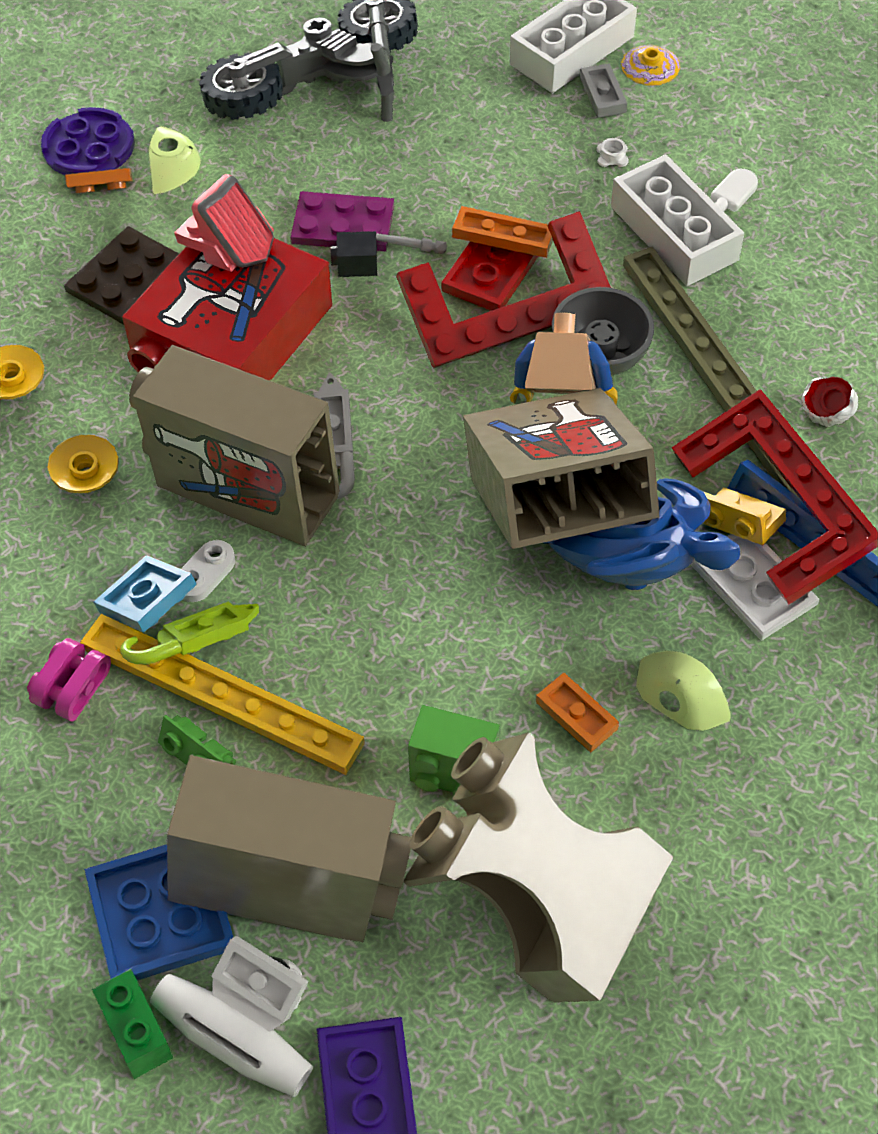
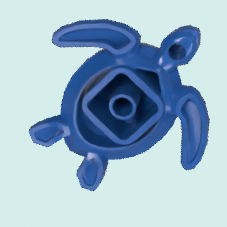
[539,478,740,590]

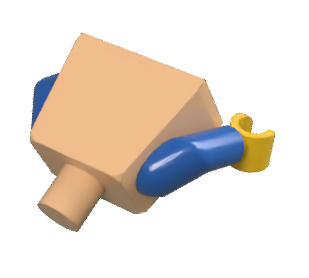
[510,313,618,405]

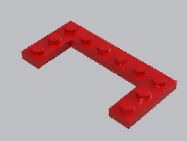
[396,211,611,368]
[671,389,878,605]

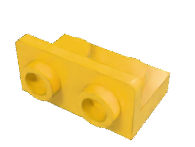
[703,487,786,545]

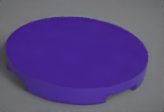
[41,107,135,175]

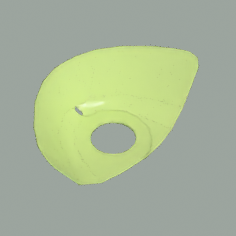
[149,126,201,194]
[636,651,731,731]

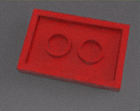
[441,241,539,311]

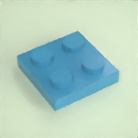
[93,555,197,633]

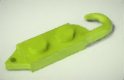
[120,601,259,665]

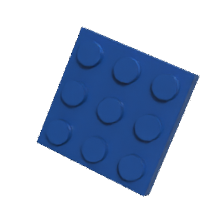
[84,844,234,981]

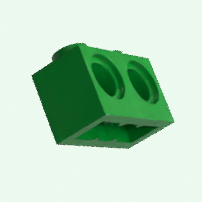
[91,969,174,1079]

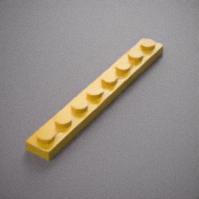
[80,614,365,775]

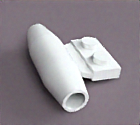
[150,936,313,1097]

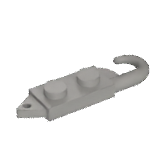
[314,373,355,499]

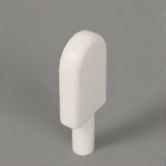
[711,169,758,212]

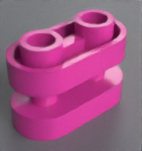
[27,638,111,722]

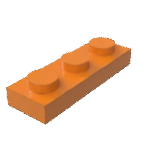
[452,206,553,258]

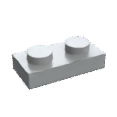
[580,63,627,118]

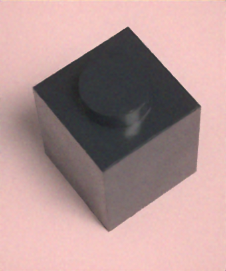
[331,231,378,277]

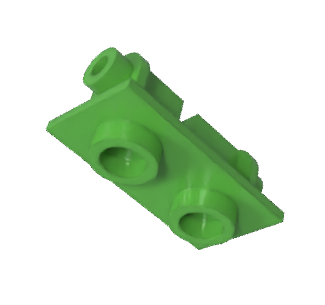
[158,715,236,765]

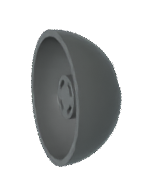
[552,287,654,376]

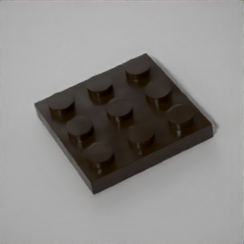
[64,226,179,325]

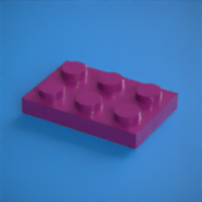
[290,191,395,252]

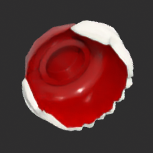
[801,377,858,427]

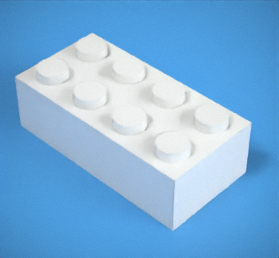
[510,0,637,94]
[611,154,744,286]

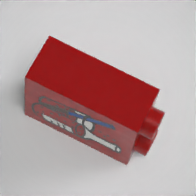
[122,238,333,381]

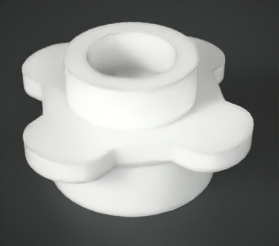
[597,138,629,167]

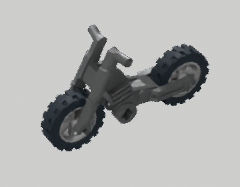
[199,0,418,122]

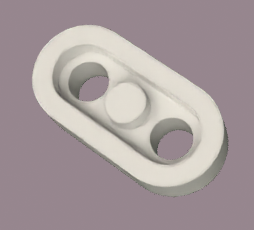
[181,540,235,602]

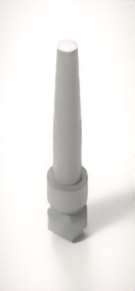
[376,234,447,254]

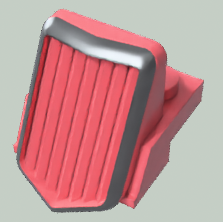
[174,174,274,271]

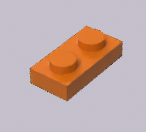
[65,168,133,193]
[536,672,619,753]

